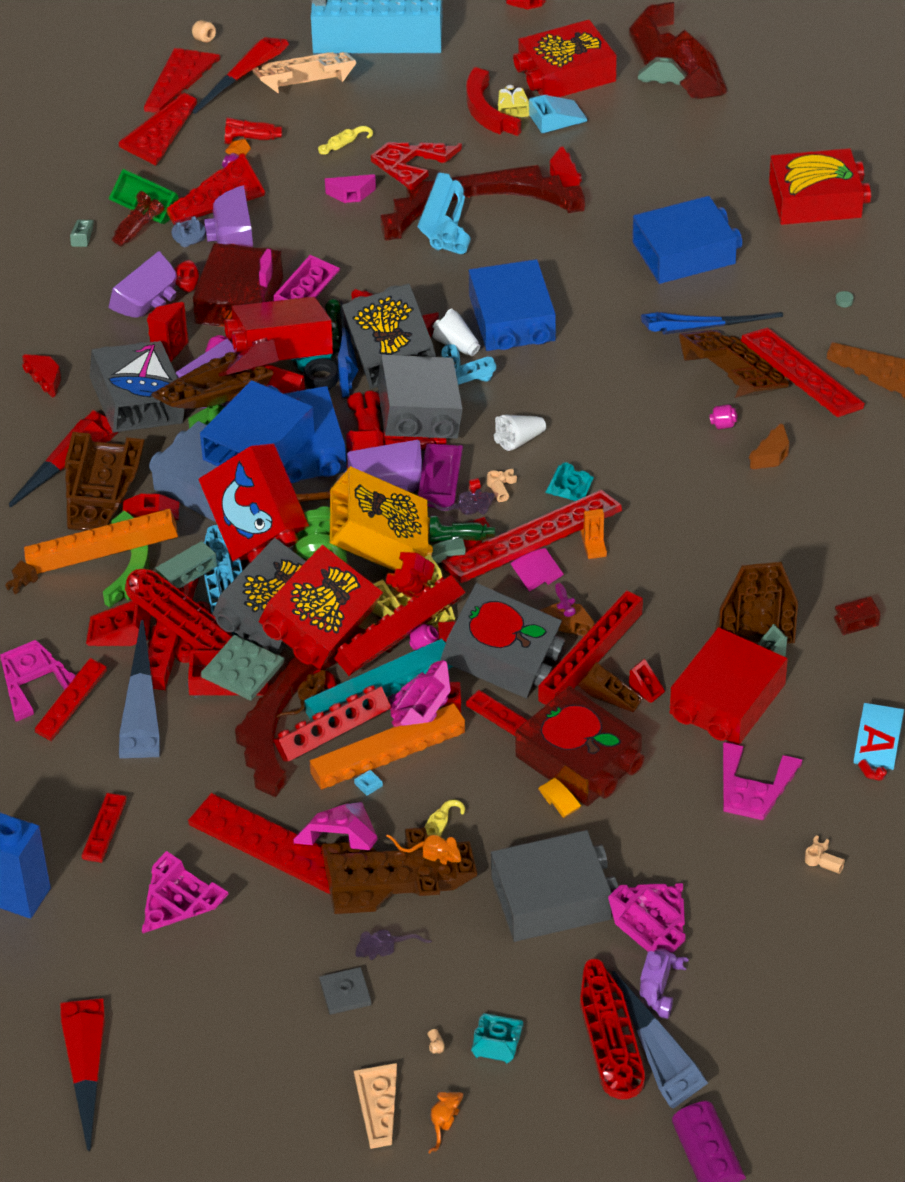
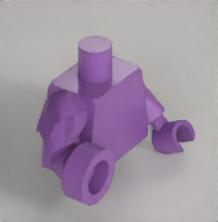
[640,948,688,1019]

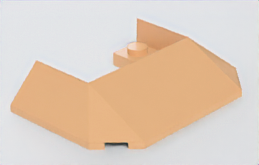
[252,52,356,93]

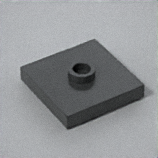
[319,967,371,1015]

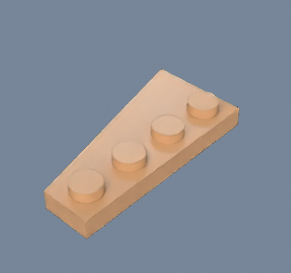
[354,1063,397,1149]

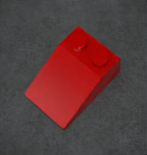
[86,601,151,646]

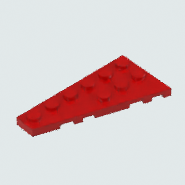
[144,48,221,113]
[119,93,197,166]
[166,153,265,225]

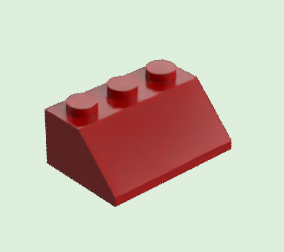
[147,302,189,362]
[252,364,305,394]

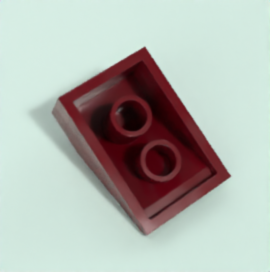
[218,338,279,377]

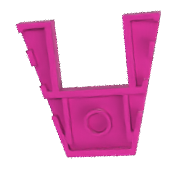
[0,640,75,722]
[723,742,802,820]

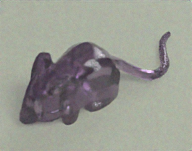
[427,489,495,515]
[355,930,432,960]

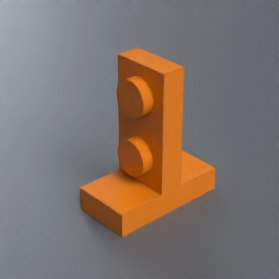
[580,509,607,559]

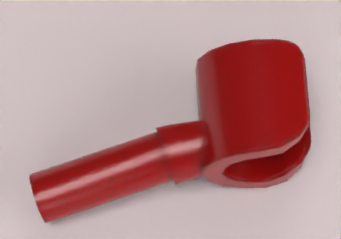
[469,478,481,503]

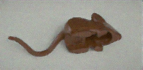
[277,670,326,718]

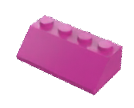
[274,255,340,301]

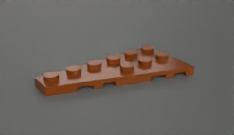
[827,342,905,398]

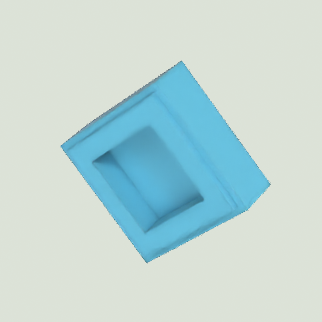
[354,770,383,796]

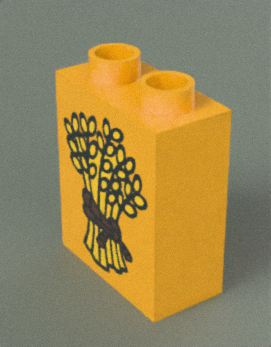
[330,466,433,571]

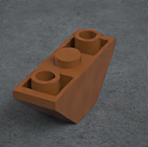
[749,423,789,469]
[539,602,594,637]

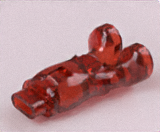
[111,191,165,247]

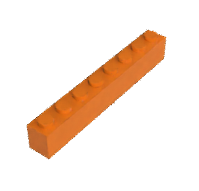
[24,509,178,574]
[310,704,465,790]

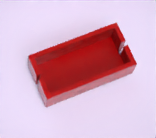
[188,650,268,696]

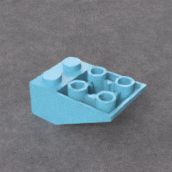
[529,95,587,133]

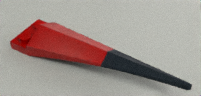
[192,37,289,114]
[9,410,118,507]
[60,998,105,1151]

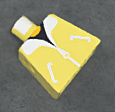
[498,85,529,118]

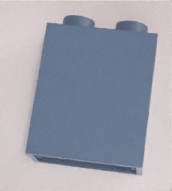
[149,421,218,522]

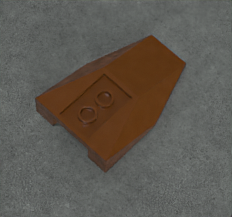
[714,562,798,644]

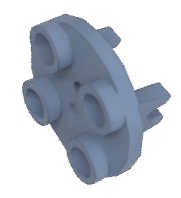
[172,216,206,247]

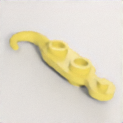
[318,126,373,155]
[424,800,465,837]

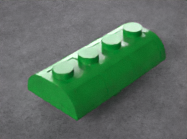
[109,169,179,224]

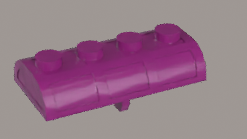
[418,444,463,508]
[672,1101,746,1182]

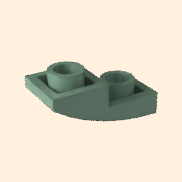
[431,538,465,564]

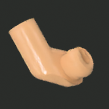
[428,1029,444,1054]

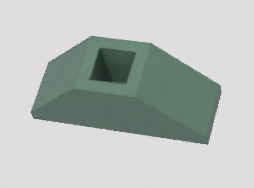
[638,57,687,85]

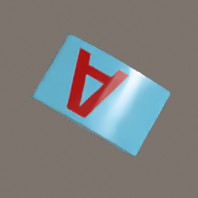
[853,703,904,770]

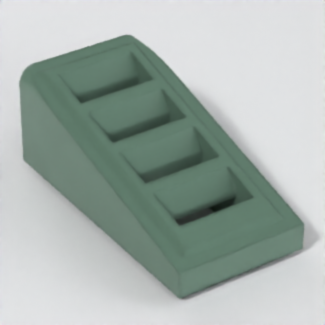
[70,220,94,247]

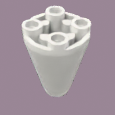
[432,308,480,356]
[494,414,546,451]

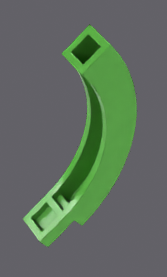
[103,511,150,608]

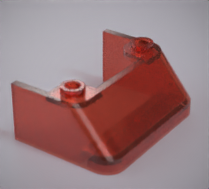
[629,1,693,65]
[665,29,728,99]

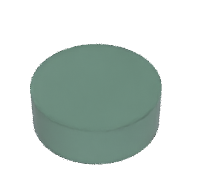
[835,291,853,307]

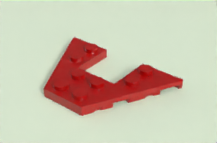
[371,142,462,190]

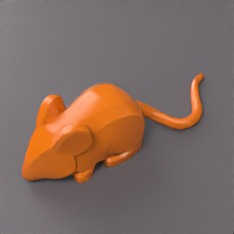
[386,835,461,865]
[428,1092,463,1154]

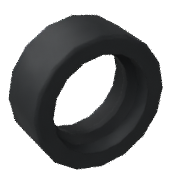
[304,358,338,390]

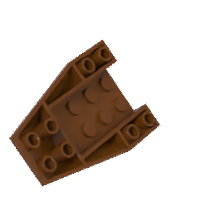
[152,352,273,409]

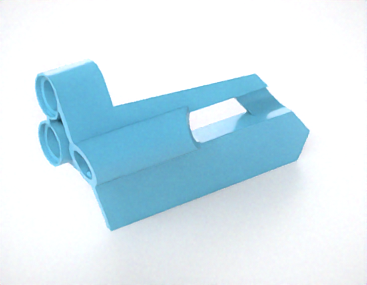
[417,172,471,254]

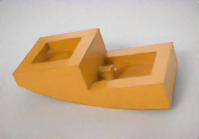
[538,778,581,818]

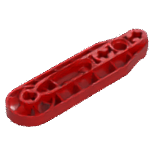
[125,569,233,650]
[580,959,645,1099]

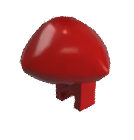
[174,260,199,292]

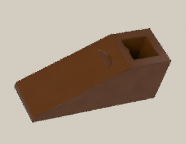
[578,662,643,712]

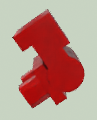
[386,552,435,598]

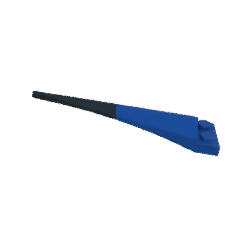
[338,301,358,397]
[641,312,783,335]

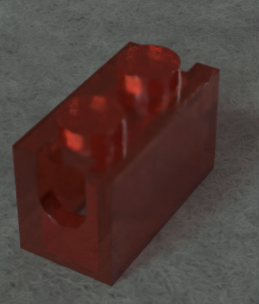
[834,597,880,635]

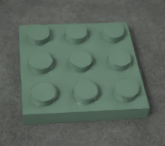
[201,635,284,701]

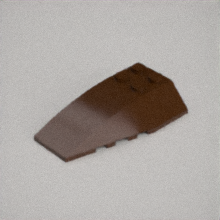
[65,432,145,531]

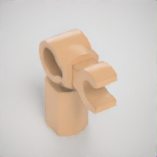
[487,469,517,502]
[805,836,845,874]

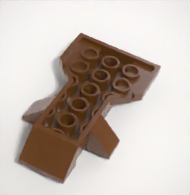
[321,828,477,914]

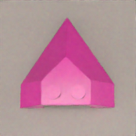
[389,660,451,727]
[293,802,378,850]
[142,851,228,934]
[608,883,685,952]

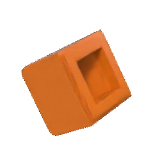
[225,139,251,155]

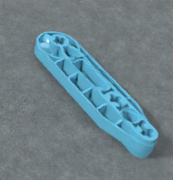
[204,525,242,636]

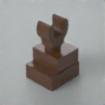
[5,560,38,594]

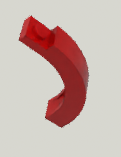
[466,67,521,136]

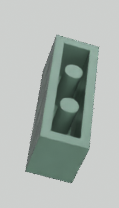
[156,541,217,589]

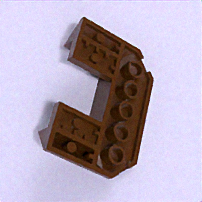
[679,330,789,398]

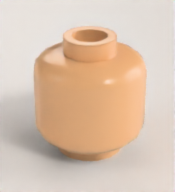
[192,20,216,43]

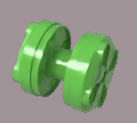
[292,506,347,563]

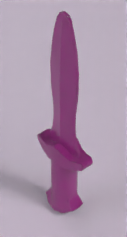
[555,583,576,617]

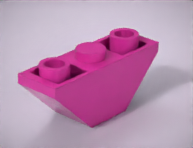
[325,174,376,203]

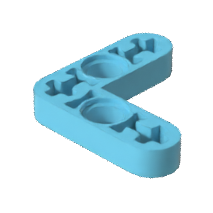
[441,344,497,385]

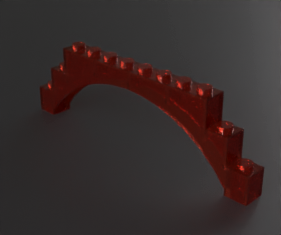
[380,165,585,241]
[235,619,399,798]

